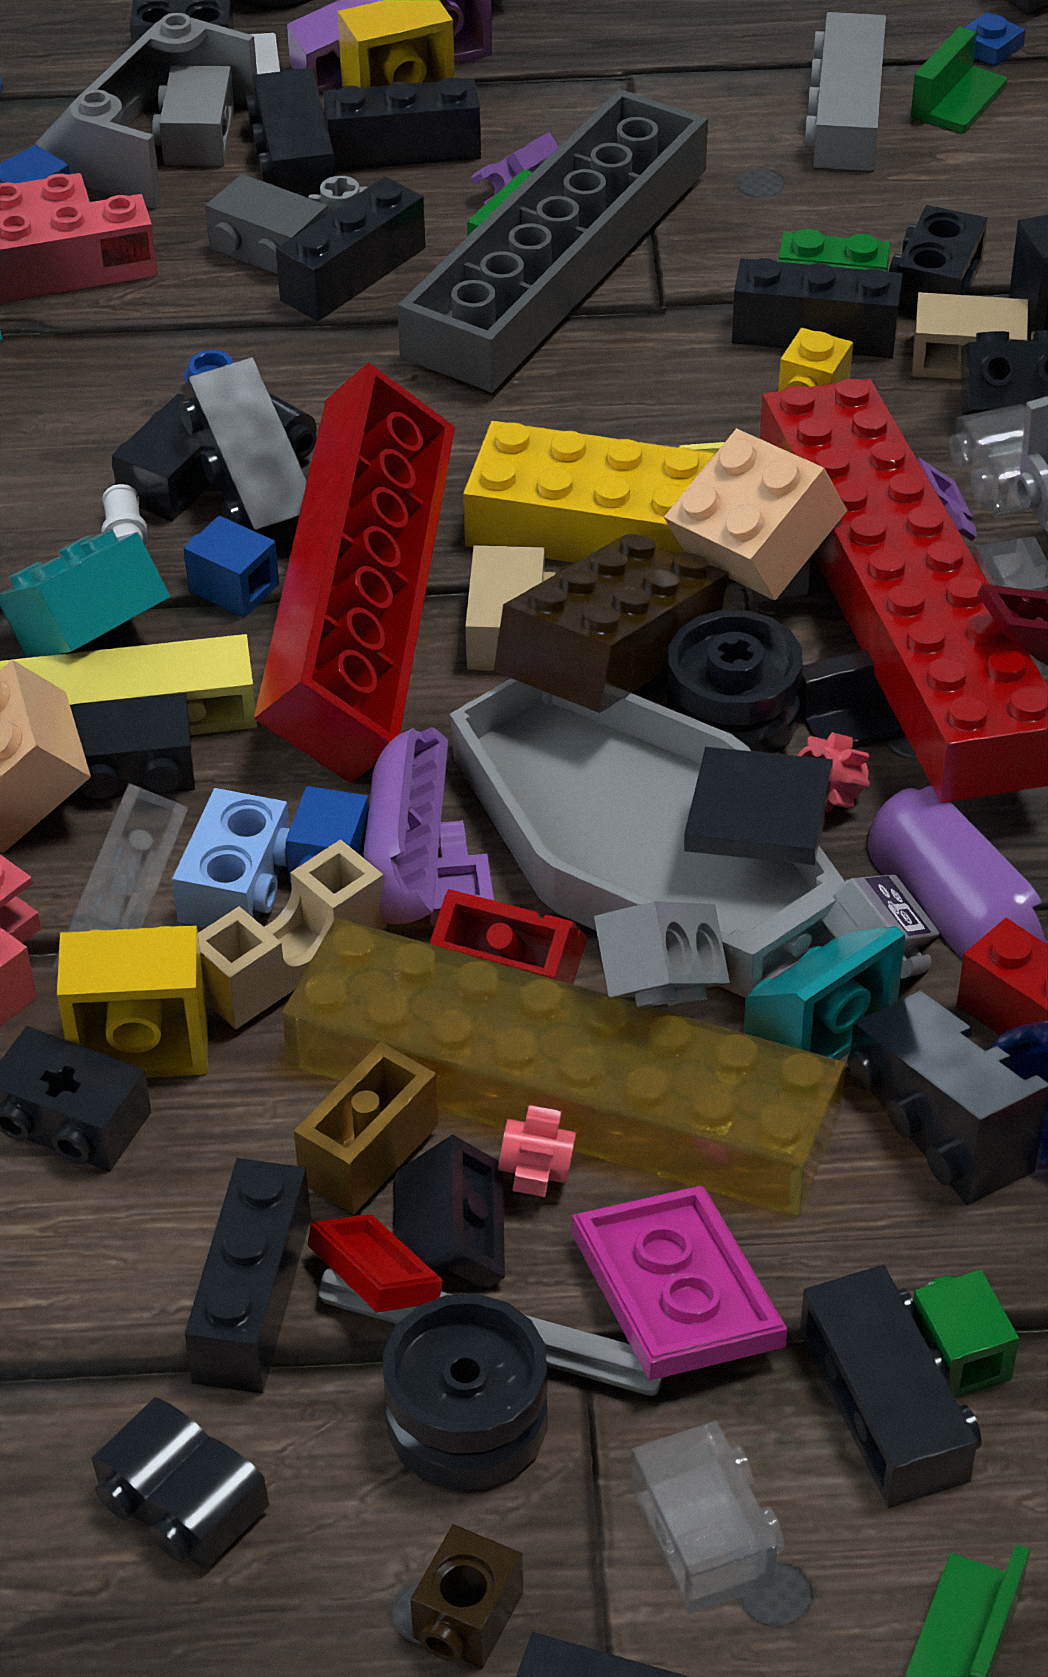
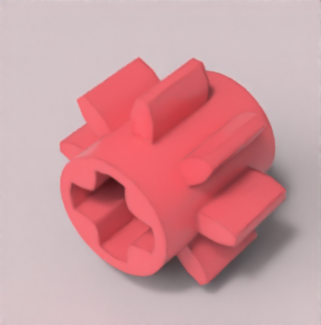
[797,732,870,812]
[498,1105,576,1197]

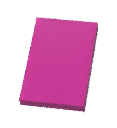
[571,1185,787,1381]

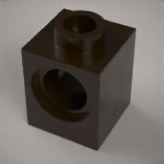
[410,1524,524,1669]

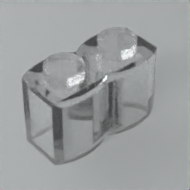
[949,404,1030,517]

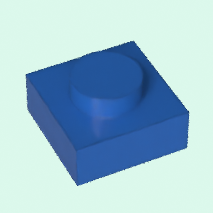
[964,12,1026,67]

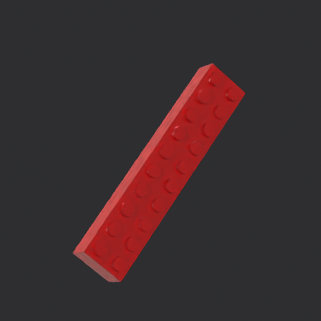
[760,379,1048,803]

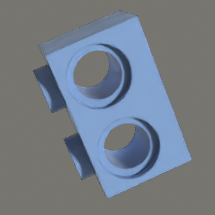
[172,788,290,928]

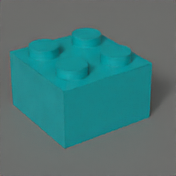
[0,529,171,658]

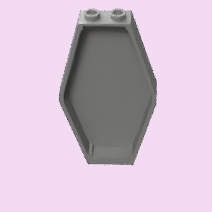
[450,678,844,998]

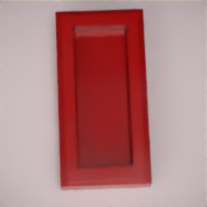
[307,1214,443,1313]

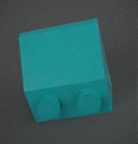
[743,926,905,1088]

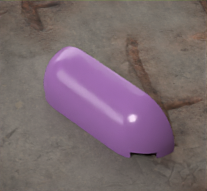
[363,727,448,925]
[867,786,1048,959]

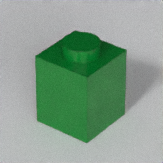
[913,1270,1019,1398]

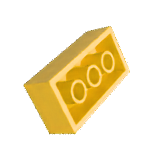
[463,421,715,563]

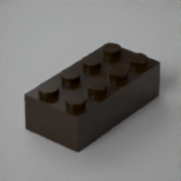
[493,534,729,713]

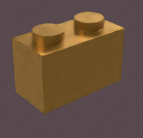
[294,1042,439,1215]

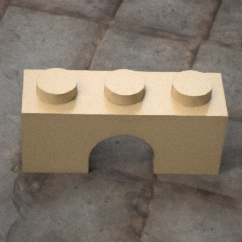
[198,839,387,1029]

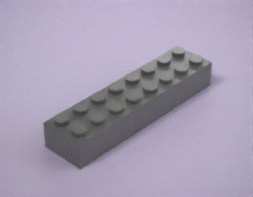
[397,89,708,392]

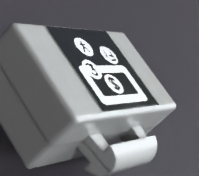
[821,874,940,978]

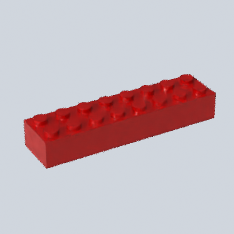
[254,362,455,783]

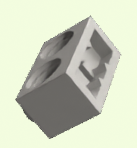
[594,901,730,1008]

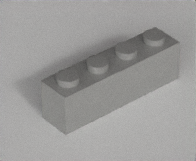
[805,12,886,171]

